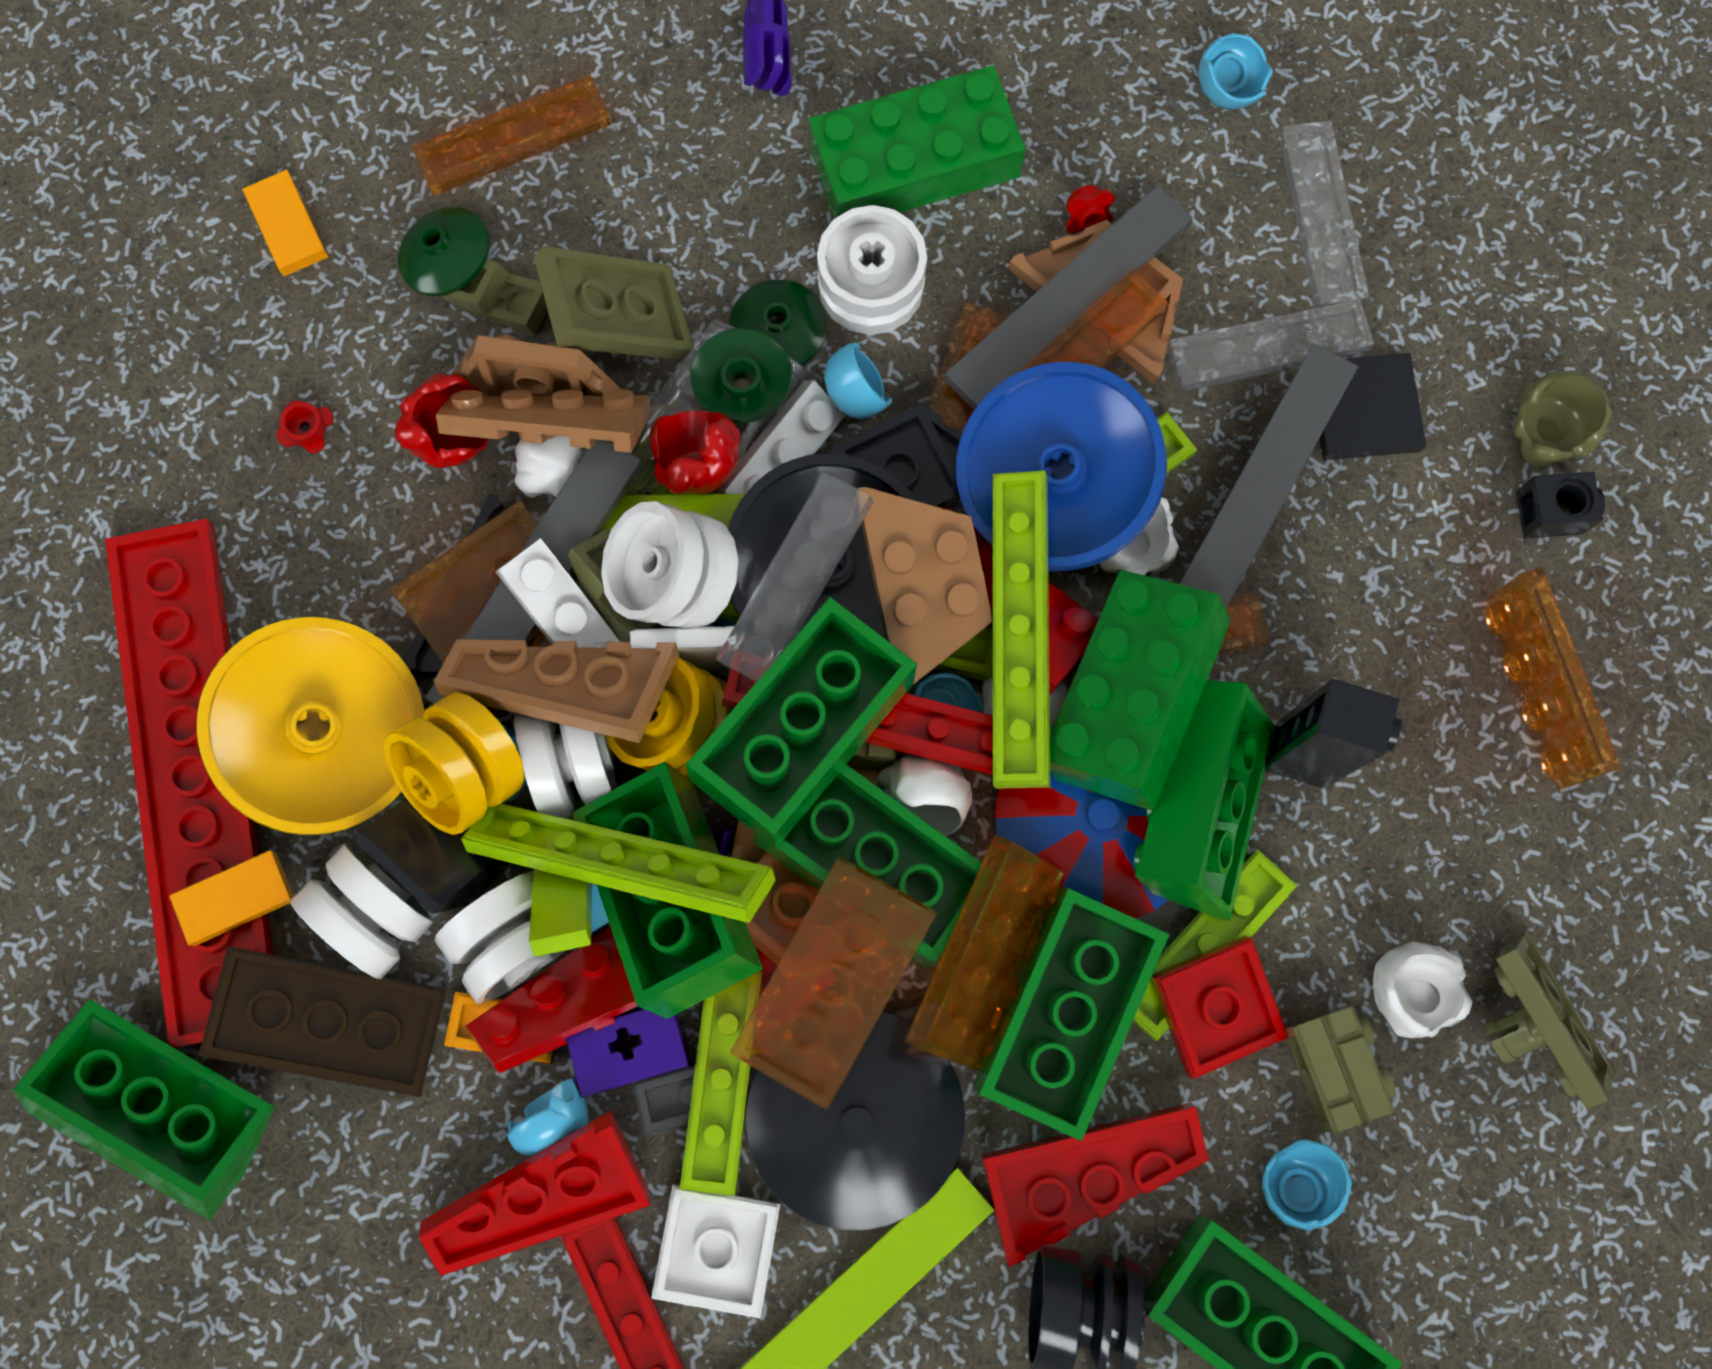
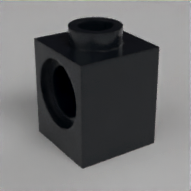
[1516,471,1605,539]

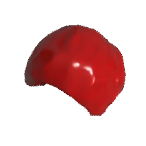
[394,372,488,469]
[650,411,741,495]

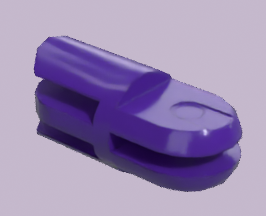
[743,0,791,96]

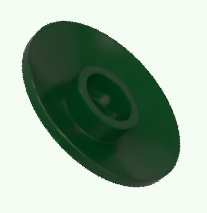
[398,207,490,296]
[729,280,827,370]
[690,328,792,423]

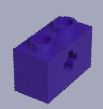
[567,1006,693,1098]

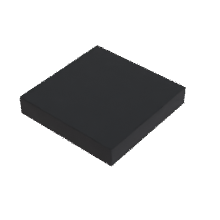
[1320,353,1426,460]

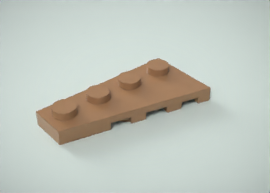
[436,389,651,453]
[434,639,679,743]

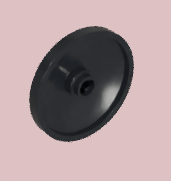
[728,453,917,654]
[746,1005,965,1230]

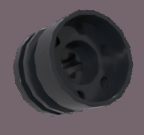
[1028,1245,1145,1369]

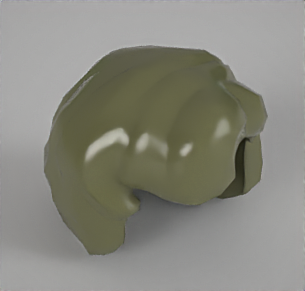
[1513,370,1612,469]

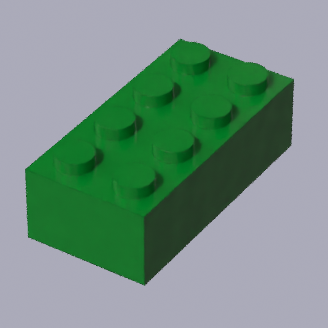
[808,65,1026,219]
[1050,570,1231,811]
[686,597,917,849]
[572,762,763,1019]
[753,764,997,969]
[972,888,1170,1141]
[1145,1214,1403,1369]

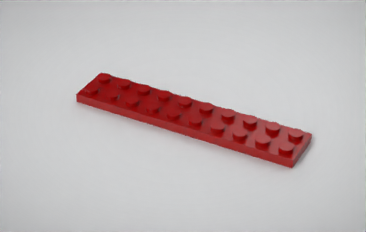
[105,519,274,1049]

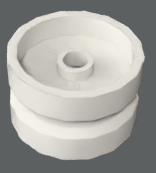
[817,205,927,335]
[601,501,739,628]
[514,713,618,818]
[290,843,434,979]
[434,871,565,1004]

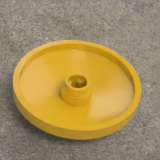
[197,617,424,835]

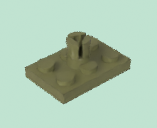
[534,246,694,360]
[1485,930,1614,1110]

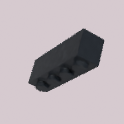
[1265,678,1402,789]

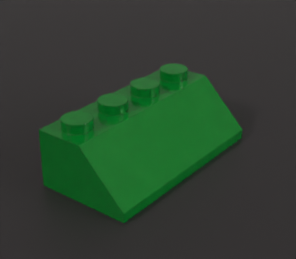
[1134,680,1275,921]
[13,999,275,1221]

